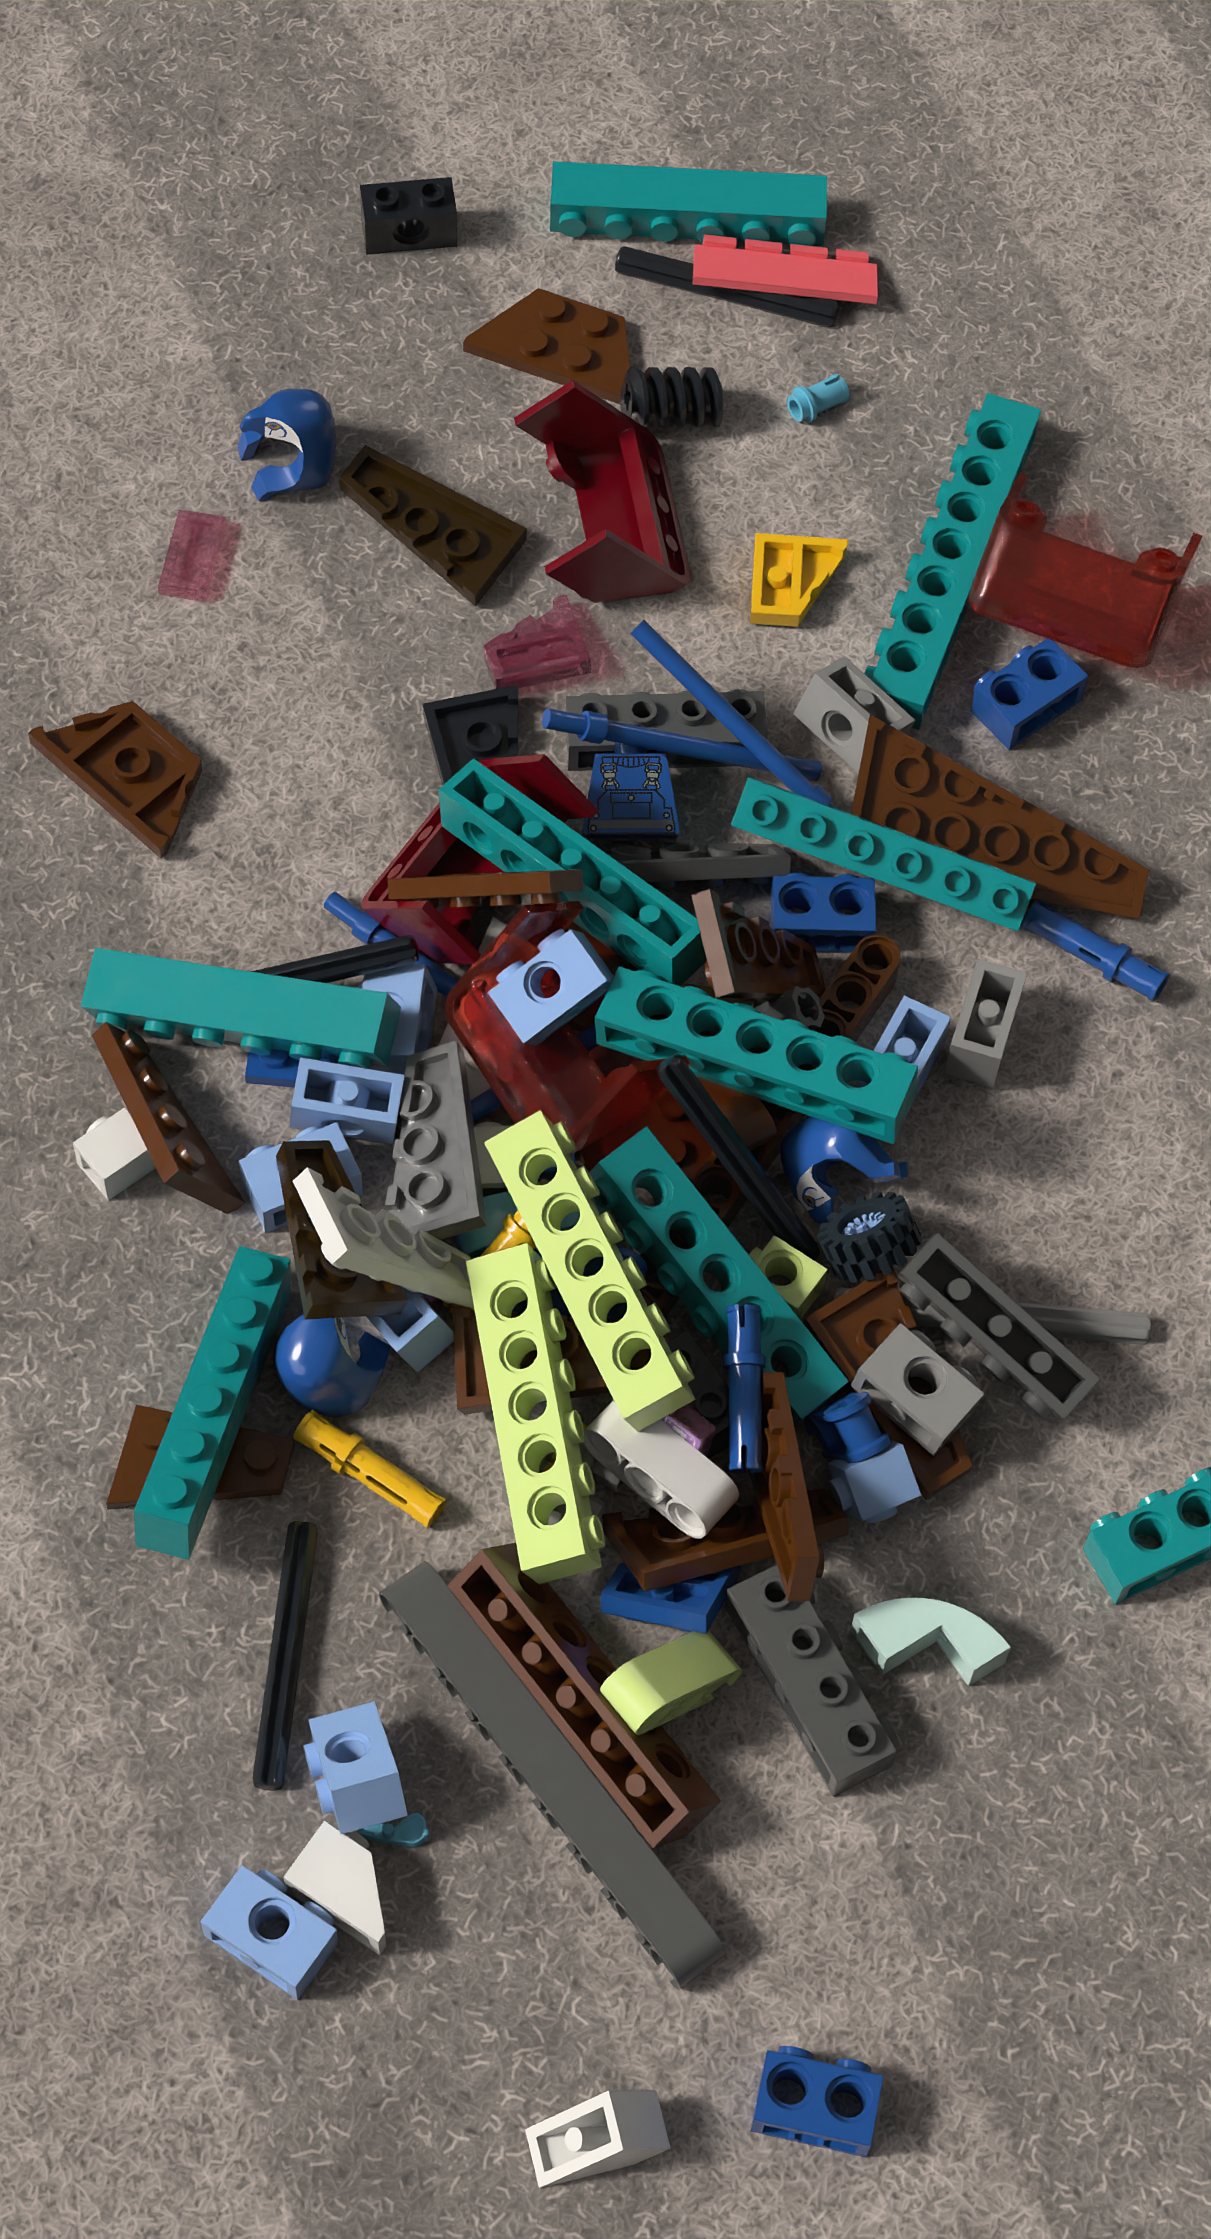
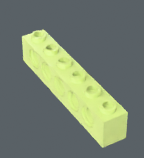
[484,1110,696,1432]
[466,1243,605,1584]

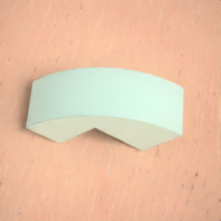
[850,1598,1011,1686]

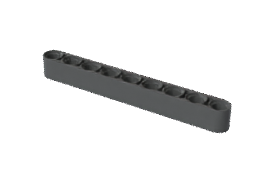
[378,1561,726,1990]

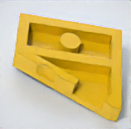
[750,533,848,627]

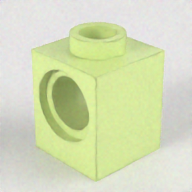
[749,1235,828,1320]

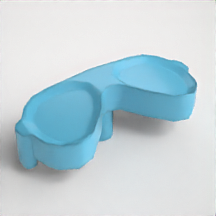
[355,1813,429,1848]

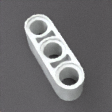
[583,1400,739,1538]

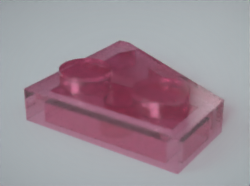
[484,595,591,689]

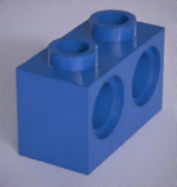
[971,637,1088,750]
[770,873,876,953]
[750,2046,883,2157]

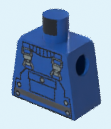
[582,725,679,838]

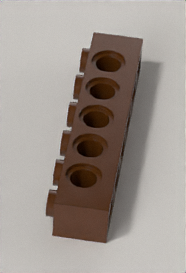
[448,1543,721,1848]

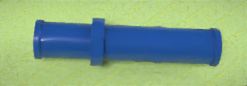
[1022,899,1170,1002]
[723,1304,766,1473]

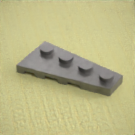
[385,1041,487,1240]

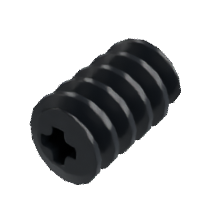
[620,367,724,428]

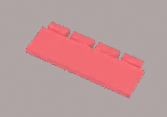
[693,234,878,304]

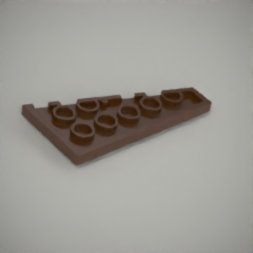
[851,714,1149,919]

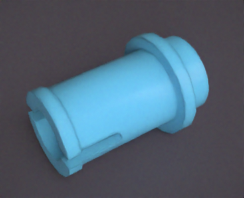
[787,374,850,423]

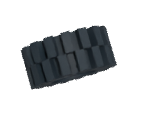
[817,1192,922,1282]

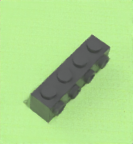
[566,689,768,771]
[897,1233,1100,1420]
[724,1565,898,1797]

